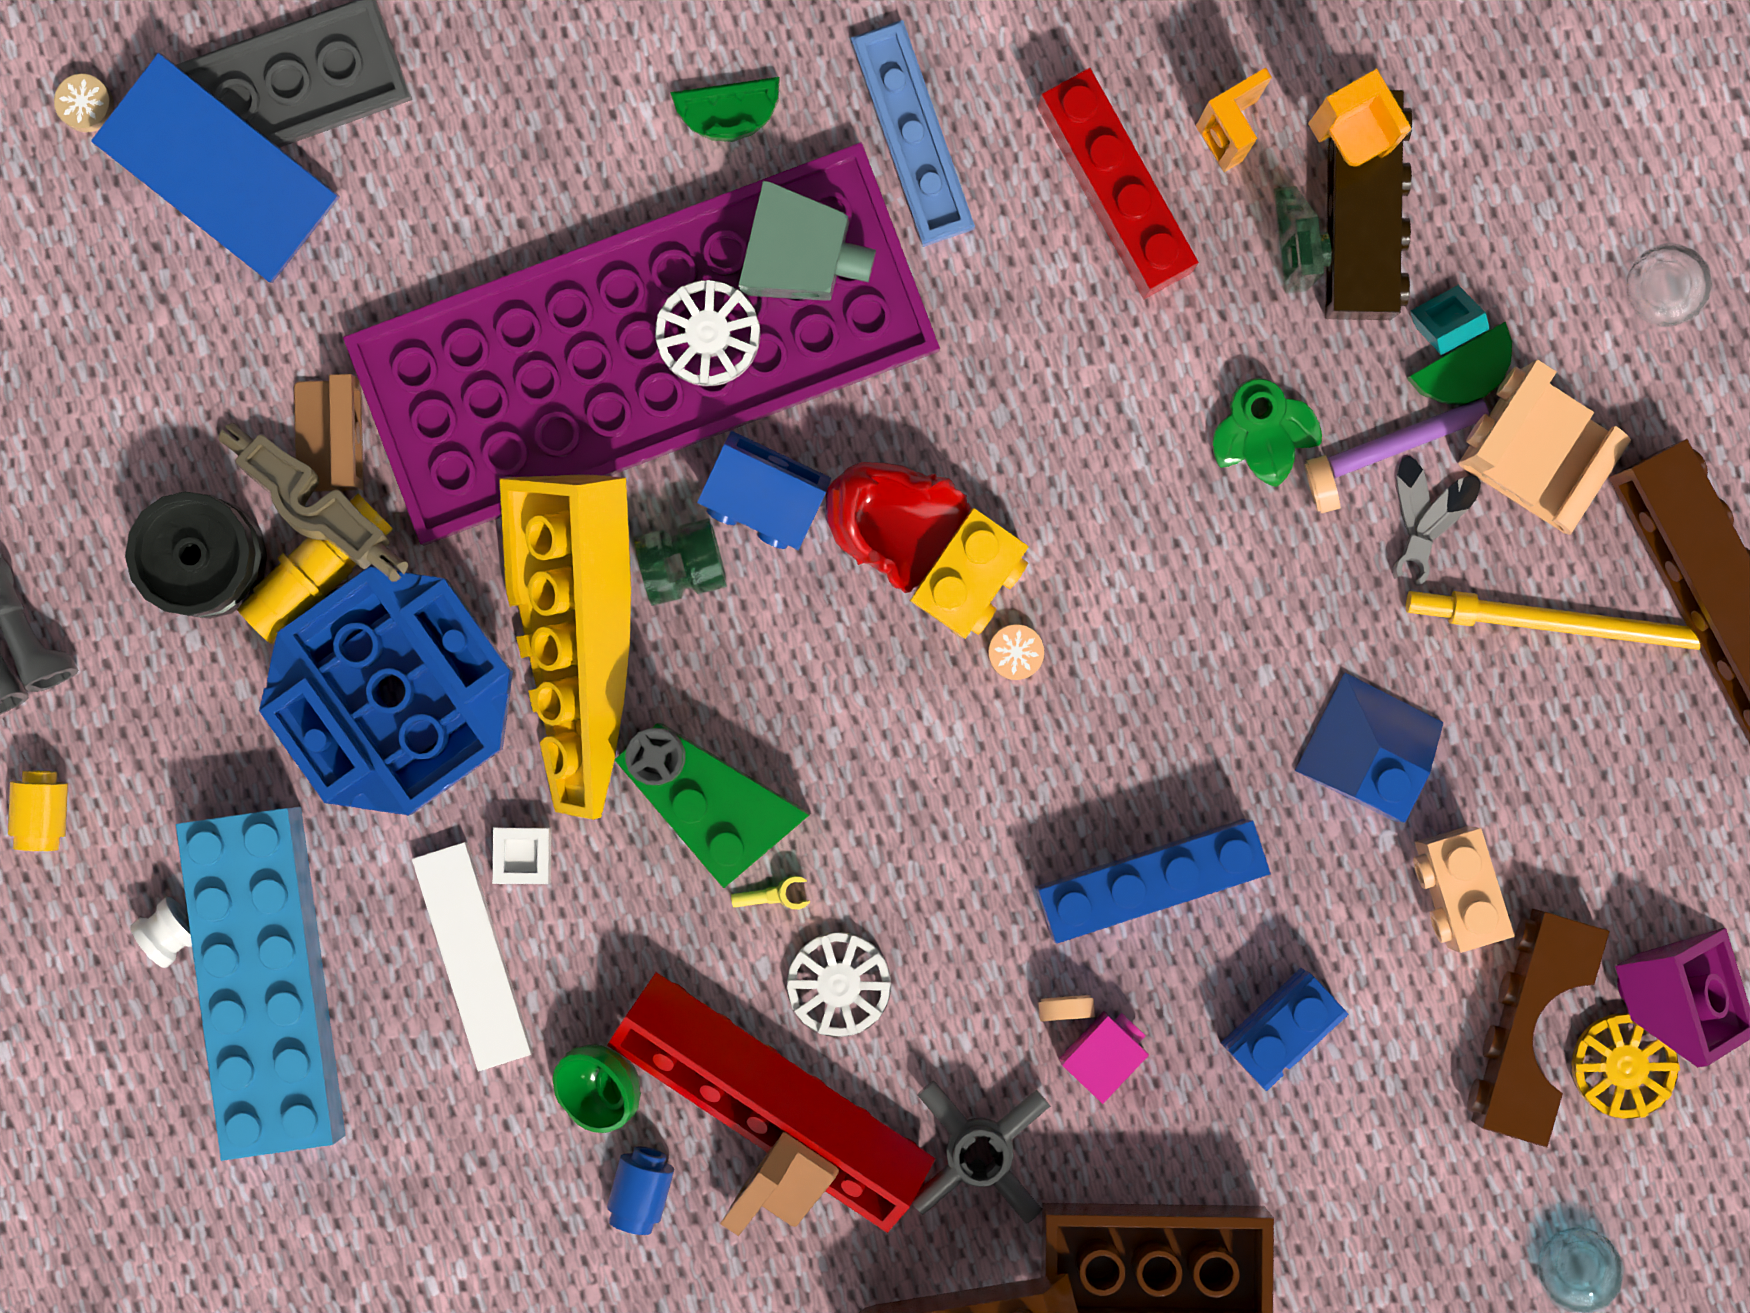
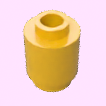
[8,770,68,851]

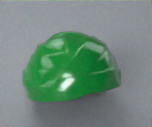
[552,1044,641,1133]

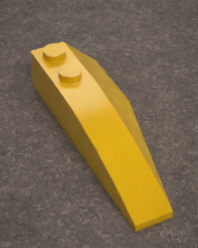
[500,474,631,820]

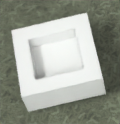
[492,827,551,884]

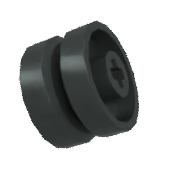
[125,491,267,619]

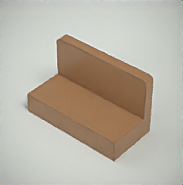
[294,374,364,492]
[720,1132,839,1236]

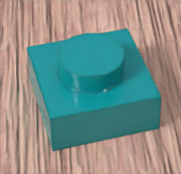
[1410,285,1490,355]

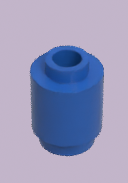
[607,1146,674,1235]

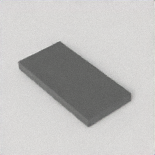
[176,0,413,148]

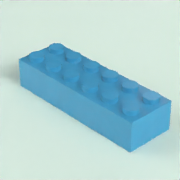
[176,806,346,1161]

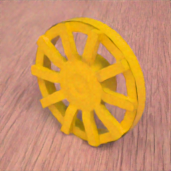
[1572,1013,1680,1119]

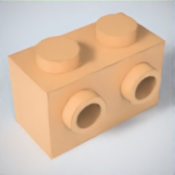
[1413,826,1515,953]

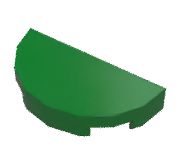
[670,77,780,142]
[1406,321,1512,405]

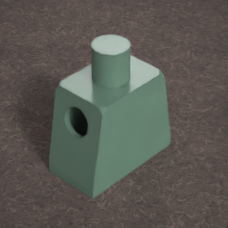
[739,181,876,301]

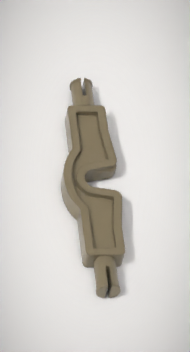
[219,423,408,582]

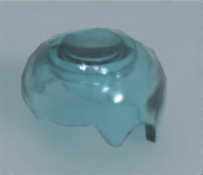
[1537,1226,1624,1313]

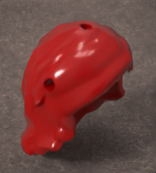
[825,462,972,593]

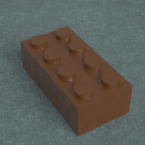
[1041,1203,1274,1313]

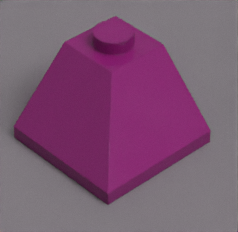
[1615,928,1750,1068]

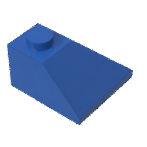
[1295,672,1444,823]

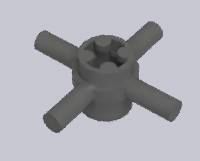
[912,1081,1051,1224]

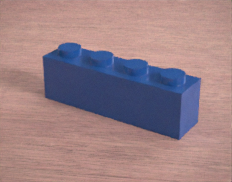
[1035,818,1271,944]

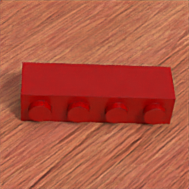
[1037,68,1199,299]

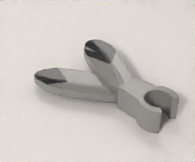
[1392,456,1481,586]

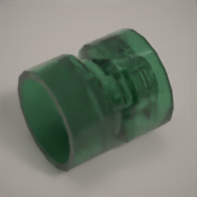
[634,518,728,606]

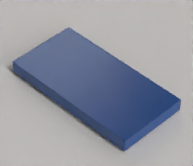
[91,53,340,283]

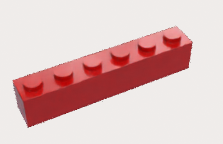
[607,972,936,1233]

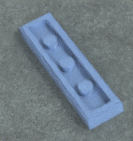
[851,20,975,247]

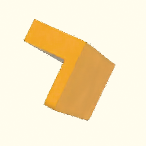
[1196,67,1272,172]

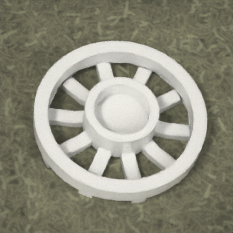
[655,280,760,386]
[787,932,891,1037]

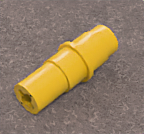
[236,493,393,644]

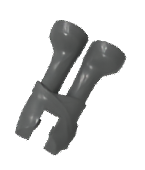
[0,553,79,715]

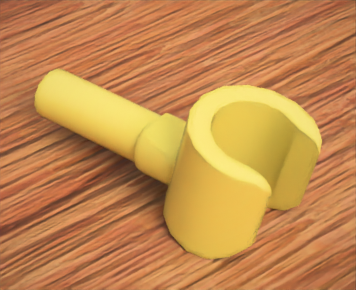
[731,876,810,910]

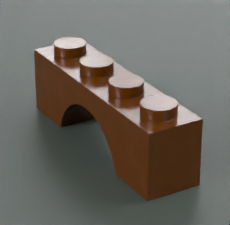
[1467,908,1610,1148]

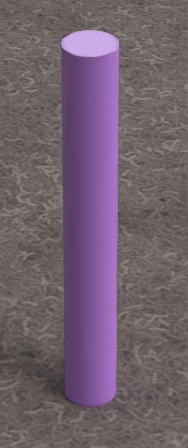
[1327,398,1489,478]

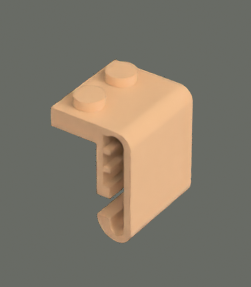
[1458,359,1631,535]

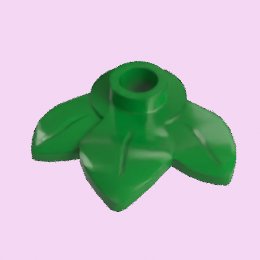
[1212,378,1322,487]

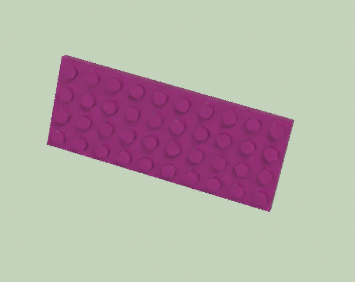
[343,142,940,546]

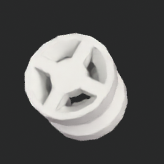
[130,897,192,968]

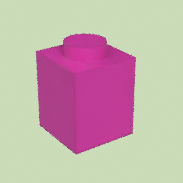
[1059,1011,1149,1104]

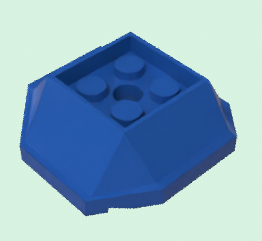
[259,567,513,816]

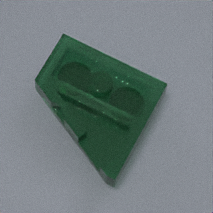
[1274,186,1331,294]

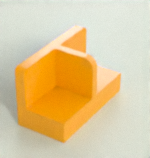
[1308,69,1411,166]

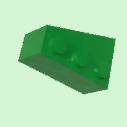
[614,723,811,889]

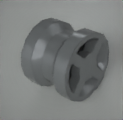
[626,728,686,785]

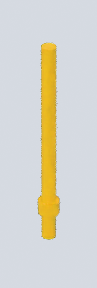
[1406,591,1700,650]

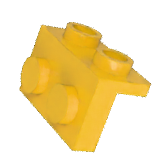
[909,508,1029,639]

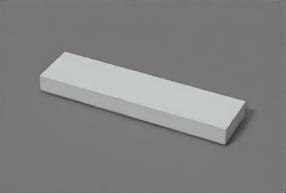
[412,842,533,1072]

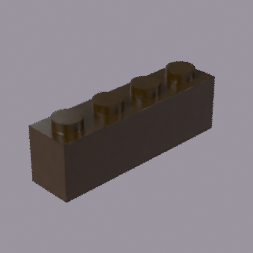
[1325,89,1412,321]

